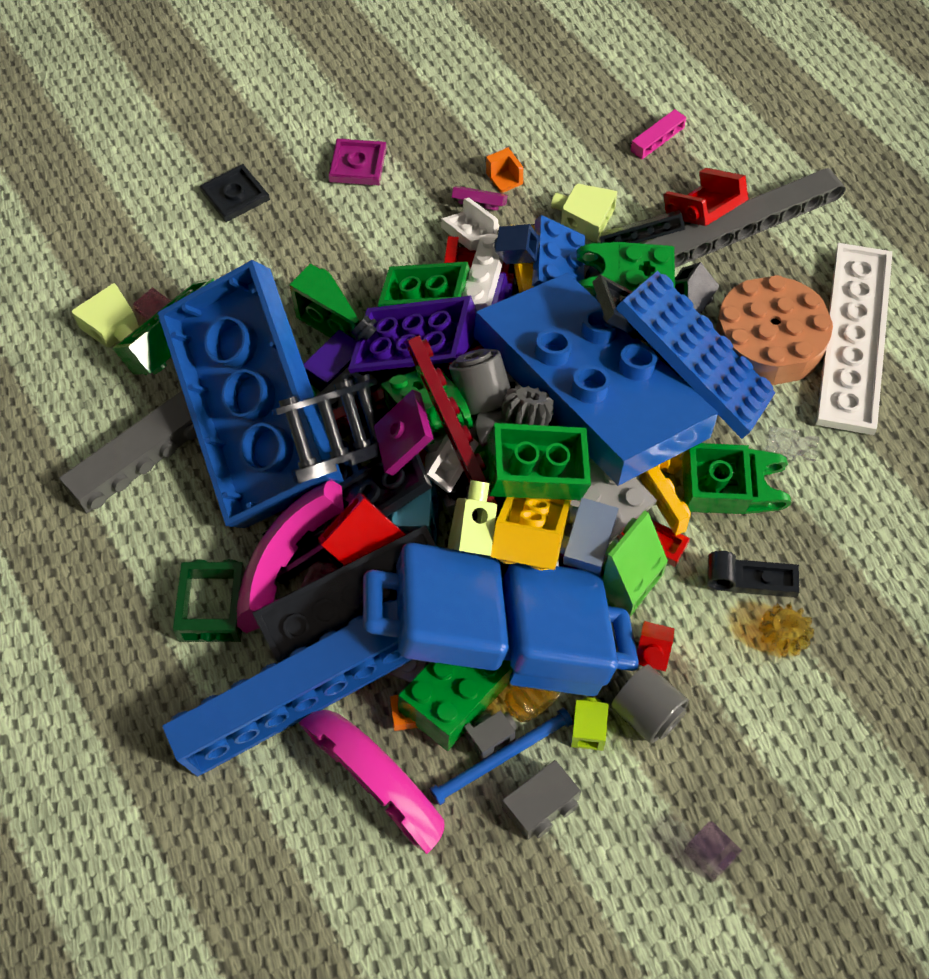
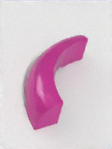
[237,480,344,633]
[299,710,444,854]

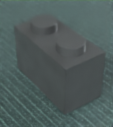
[502,760,581,840]

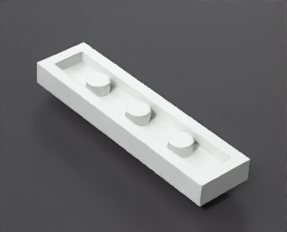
[462,234,503,311]

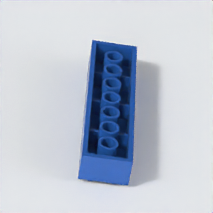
[162,600,413,777]

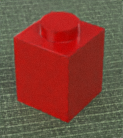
[637,621,675,672]

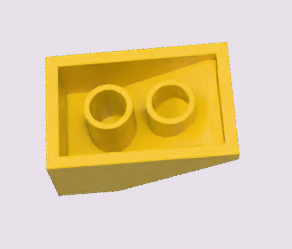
[491,497,572,571]

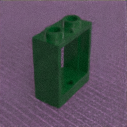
[173,559,246,642]

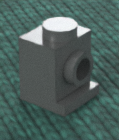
[464,710,517,761]

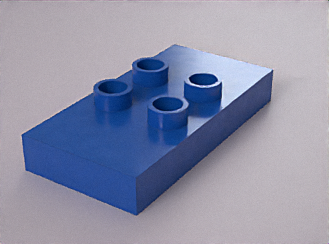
[157,260,344,528]
[474,273,718,486]

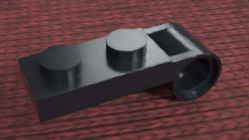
[707,551,800,598]

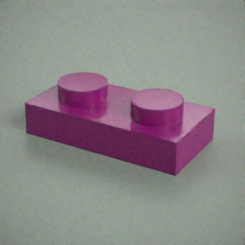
[452,186,508,210]

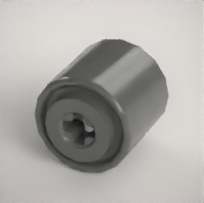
[449,349,511,415]
[610,664,689,743]

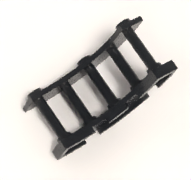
[272,374,381,483]

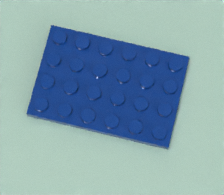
[616,270,776,439]

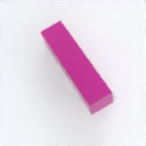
[631,109,686,159]

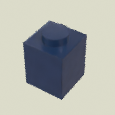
[494,224,540,264]

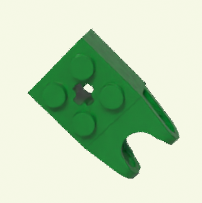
[576,242,675,298]
[381,364,473,446]
[682,443,791,514]

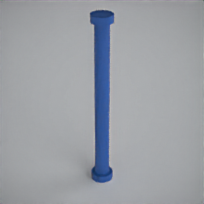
[429,707,573,806]

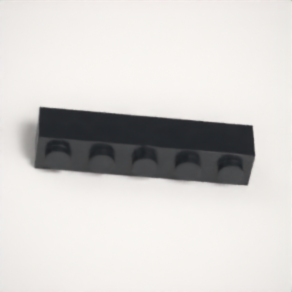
[599,210,685,243]

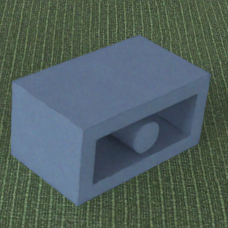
[560,498,619,575]

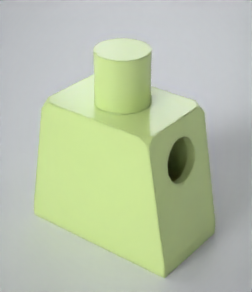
[551,184,617,243]
[71,283,139,348]
[447,480,497,556]

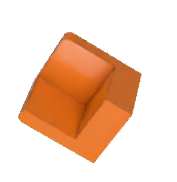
[486,147,524,193]

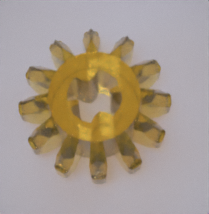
[758,602,814,658]
[504,686,560,722]

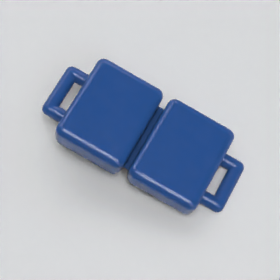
[363,543,639,696]

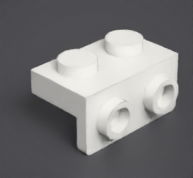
[441,198,499,251]

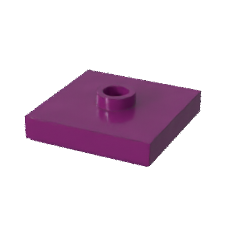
[329,138,387,186]
[374,389,434,475]

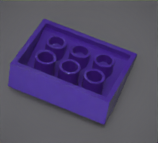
[348,295,477,373]

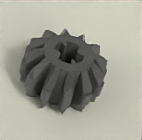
[501,385,554,426]

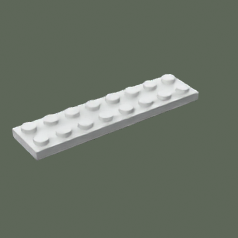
[816,243,893,435]

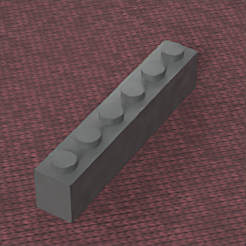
[59,391,197,514]

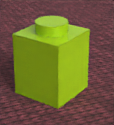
[571,697,609,751]

